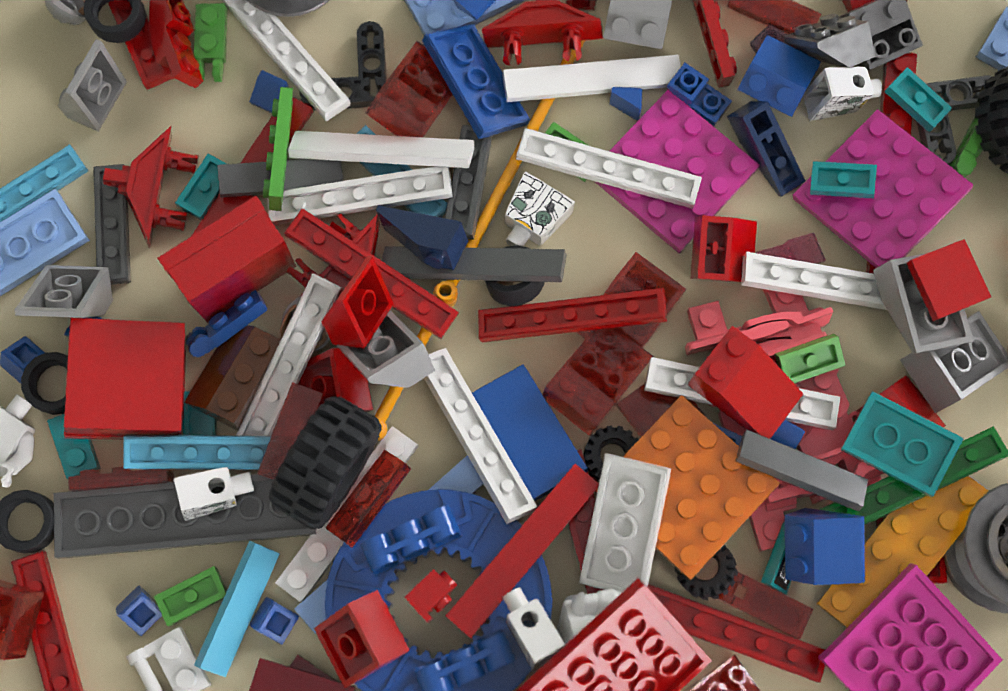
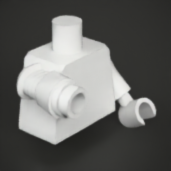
[0,394,35,488]
[557,588,622,645]

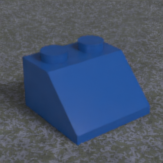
[737,35,821,117]
[785,508,865,585]

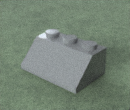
[326,310,435,388]

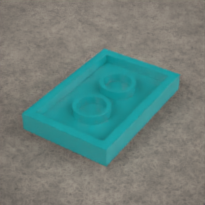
[840,391,964,497]

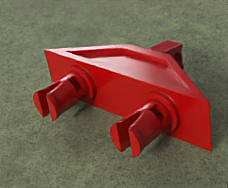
[481,0,603,66]
[103,125,199,248]
[287,214,380,296]

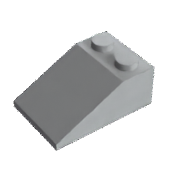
[603,0,672,49]
[57,39,127,132]
[873,253,974,354]
[15,265,113,318]
[900,311,1008,413]

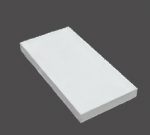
[579,453,672,592]

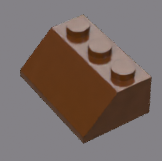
[184,325,281,431]

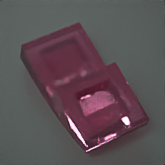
[756,233,826,264]

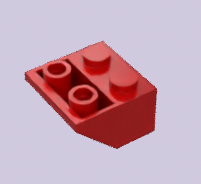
[690,215,757,282]

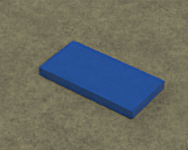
[422,24,530,139]
[472,364,588,501]

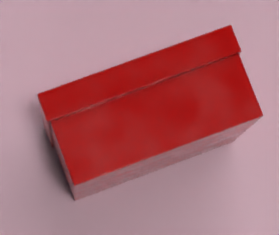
[157,196,297,323]
[64,318,186,440]

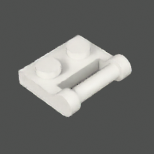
[126,627,212,691]

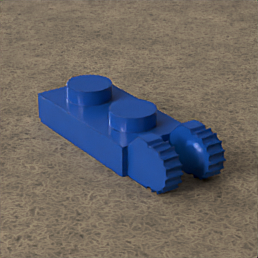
[186,289,267,358]

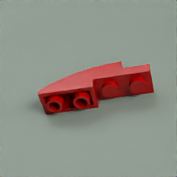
[149,0,204,89]

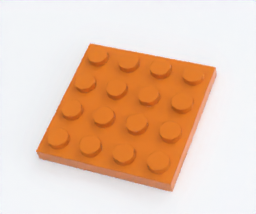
[595,395,780,581]

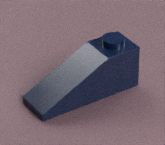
[727,101,806,197]
[376,205,468,270]

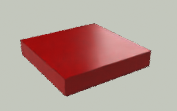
[906,239,992,321]

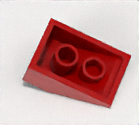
[687,325,804,439]

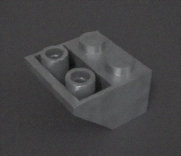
[838,0,923,70]
[784,14,875,67]

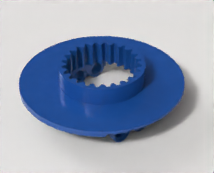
[325,489,552,691]

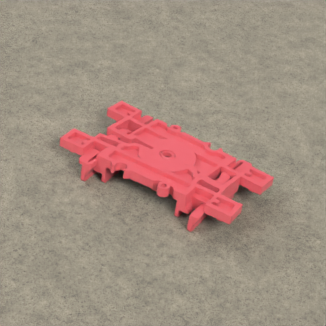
[685,289,884,552]

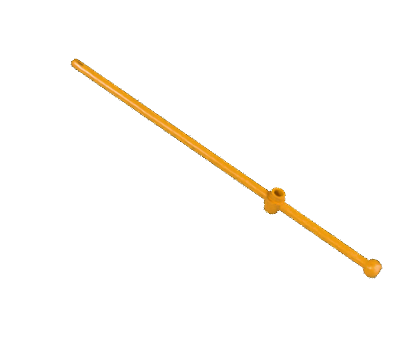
[375,40,586,441]

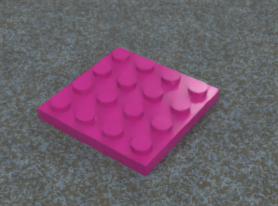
[594,89,760,254]
[793,109,973,268]
[818,563,1003,691]

